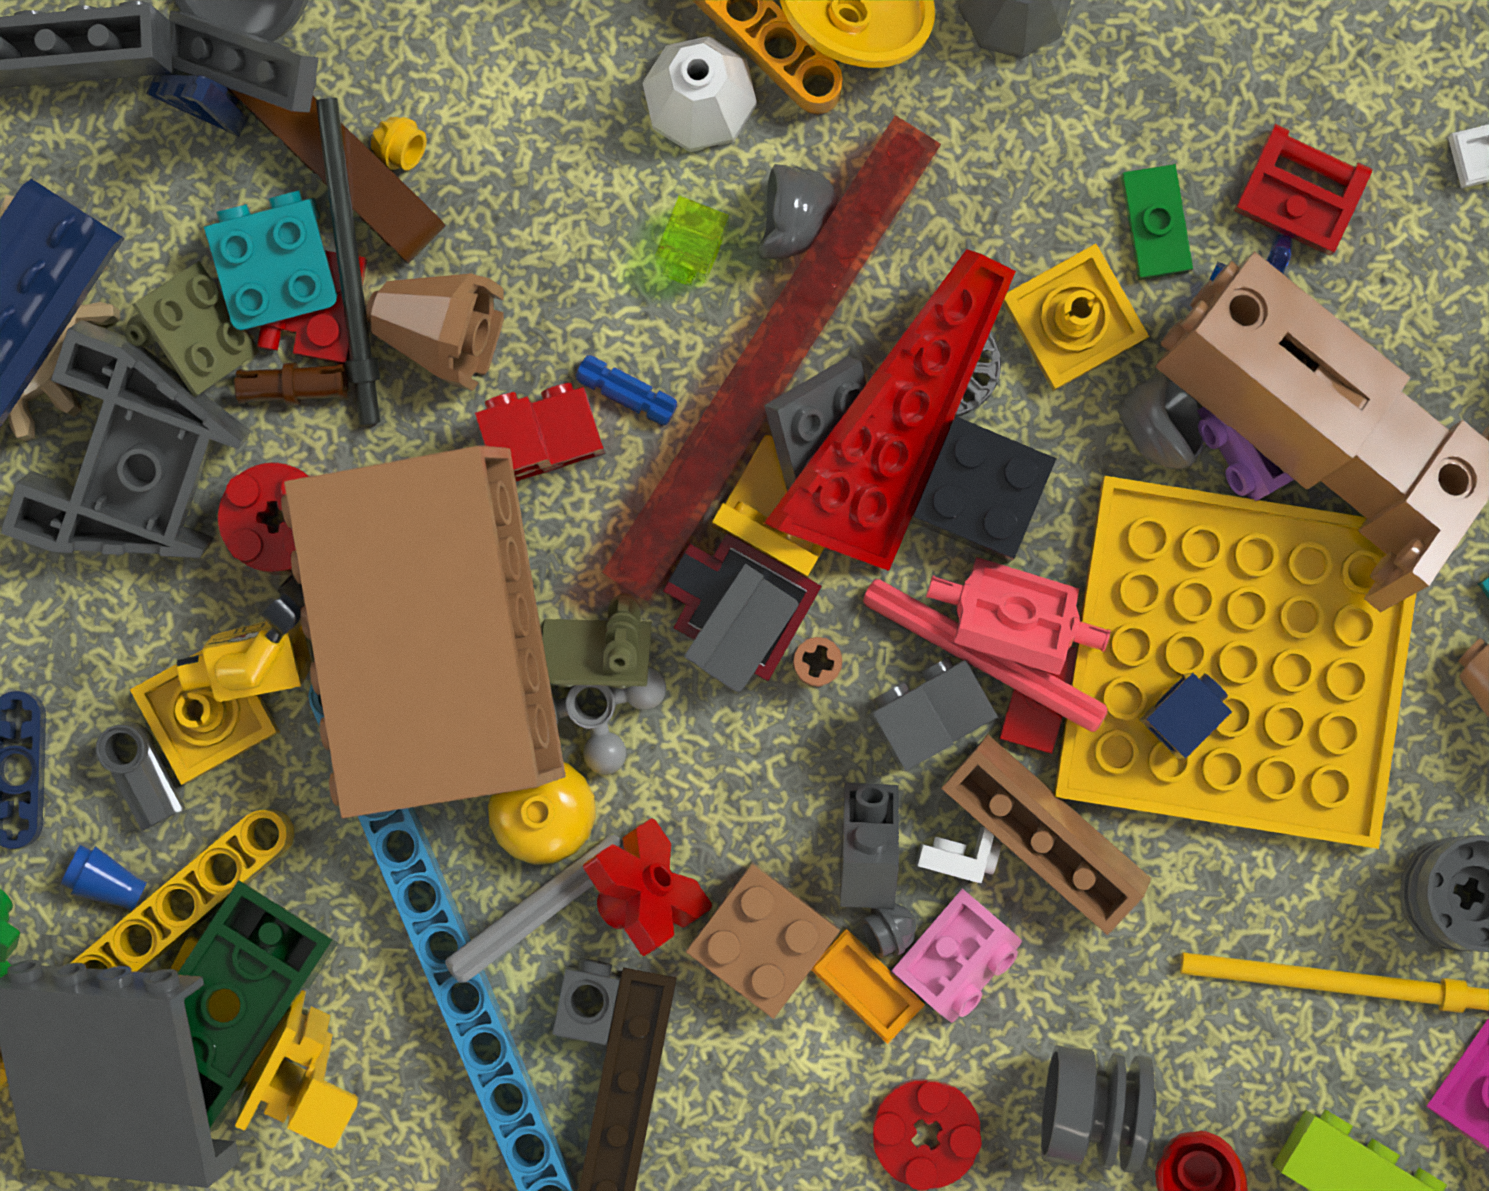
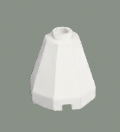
[643,36,757,152]

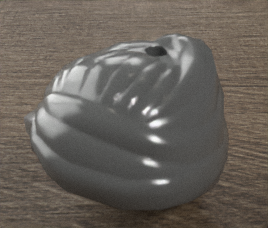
[757,164,839,259]
[1118,373,1203,470]

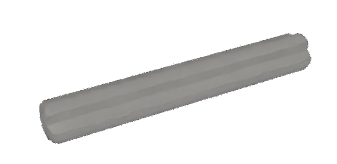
[445,834,624,983]

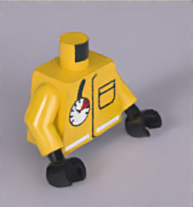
[177,573,312,702]

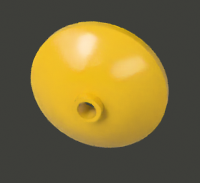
[780,0,935,68]

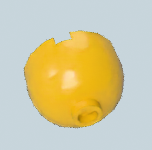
[488,762,596,865]

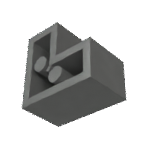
[868,657,998,771]

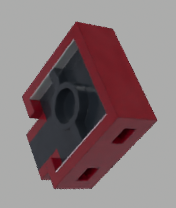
[663,533,822,682]

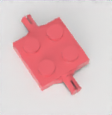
[926,557,1111,675]

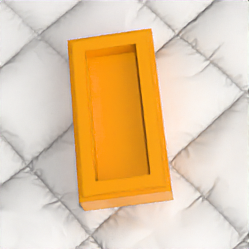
[811,928,925,1044]

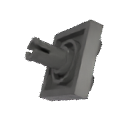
[764,357,867,491]

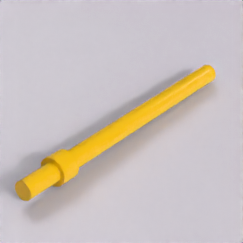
[1180,952,1489,1013]

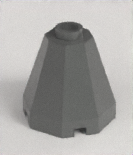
[958,0,1071,59]

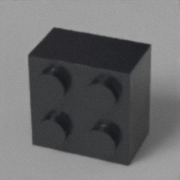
[910,416,1057,563]

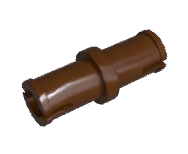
[234,362,348,406]

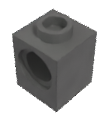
[553,958,621,1045]

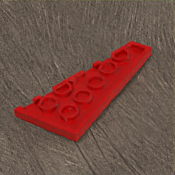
[764,249,1016,571]

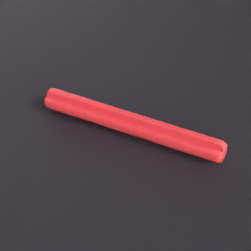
[863,579,1107,732]

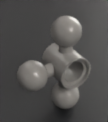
[552,667,666,775]

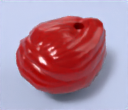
[1155,1131,1248,1191]

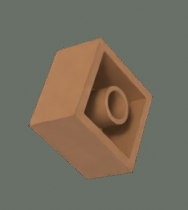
[686,862,840,1019]

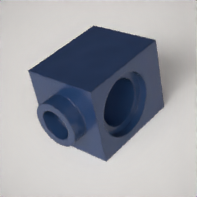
[1139,672,1232,759]

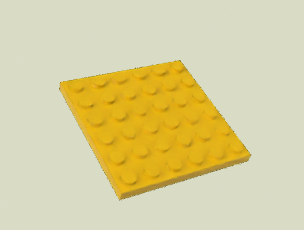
[1054,476,1417,849]

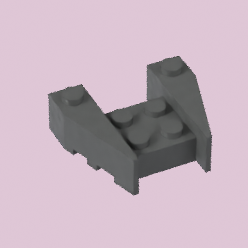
[0,320,251,558]

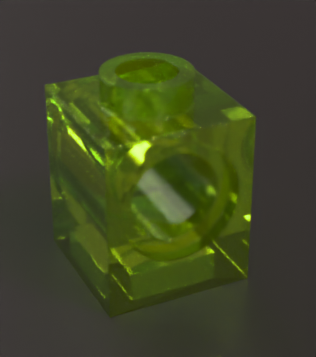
[655,195,730,286]

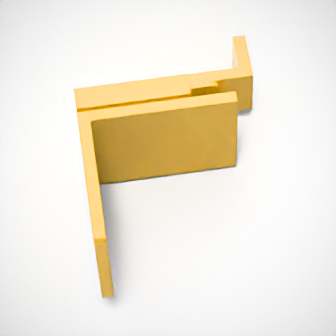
[170,936,358,1149]

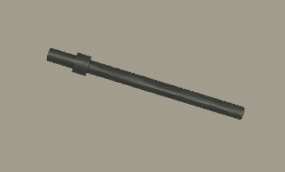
[315,98,381,425]

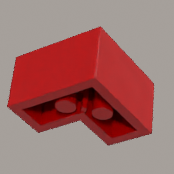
[475,383,606,482]

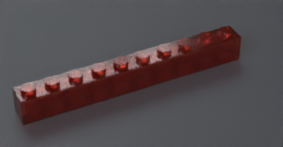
[602,115,941,605]

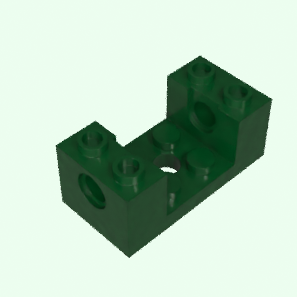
[178,880,338,1132]

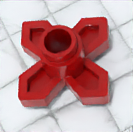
[583,818,712,956]

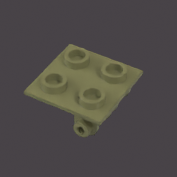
[125,261,259,397]
[542,593,652,689]

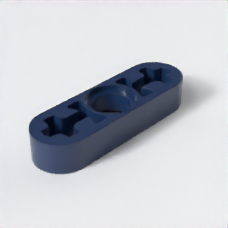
[0,691,46,849]

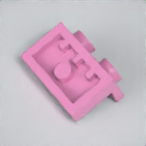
[892,888,1022,1023]

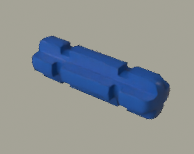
[576,355,678,426]

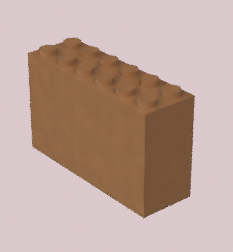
[282,446,566,818]

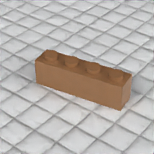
[941,734,1152,935]

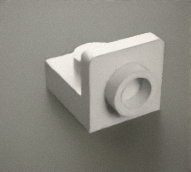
[915,826,1001,883]

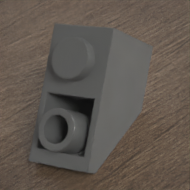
[840,782,899,909]

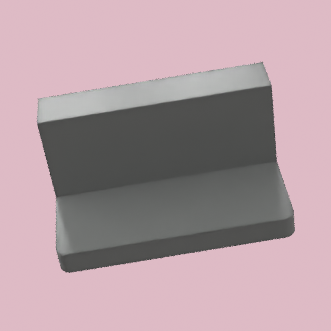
[684,564,798,692]

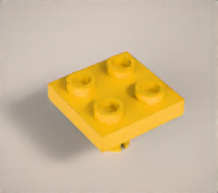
[1003,243,1149,391]
[130,650,280,785]

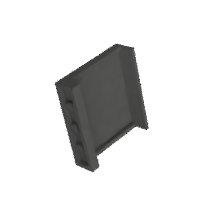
[0,960,240,1188]

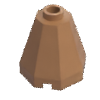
[366,273,504,391]

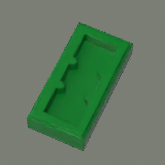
[1121,164,1193,280]

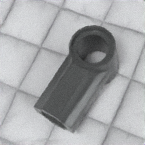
[96,722,186,831]

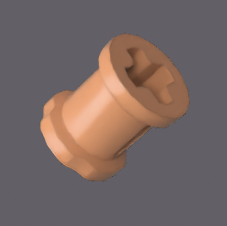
[793,637,843,687]

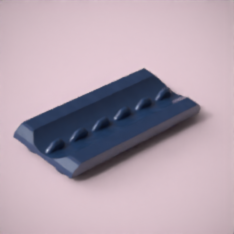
[0,179,125,428]

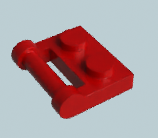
[1234,124,1373,256]

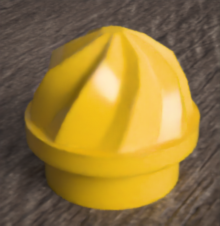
[371,117,427,170]

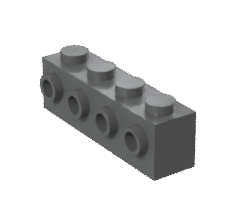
[0,1,172,88]

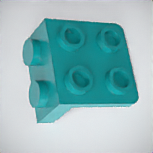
[204,190,337,330]

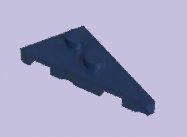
[146,75,248,137]

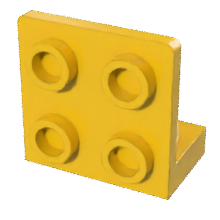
[712,435,825,578]

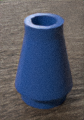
[60,845,147,911]

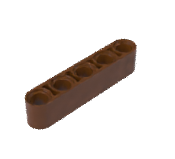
[226,87,446,264]

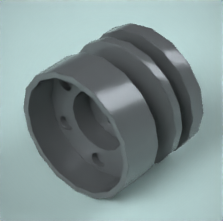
[1399,835,1489,952]
[1041,1045,1157,1174]

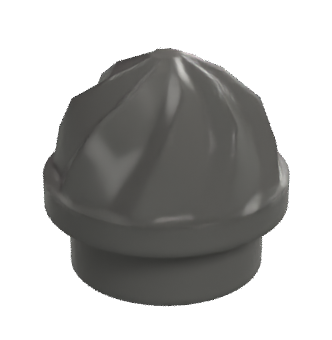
[860,903,916,958]

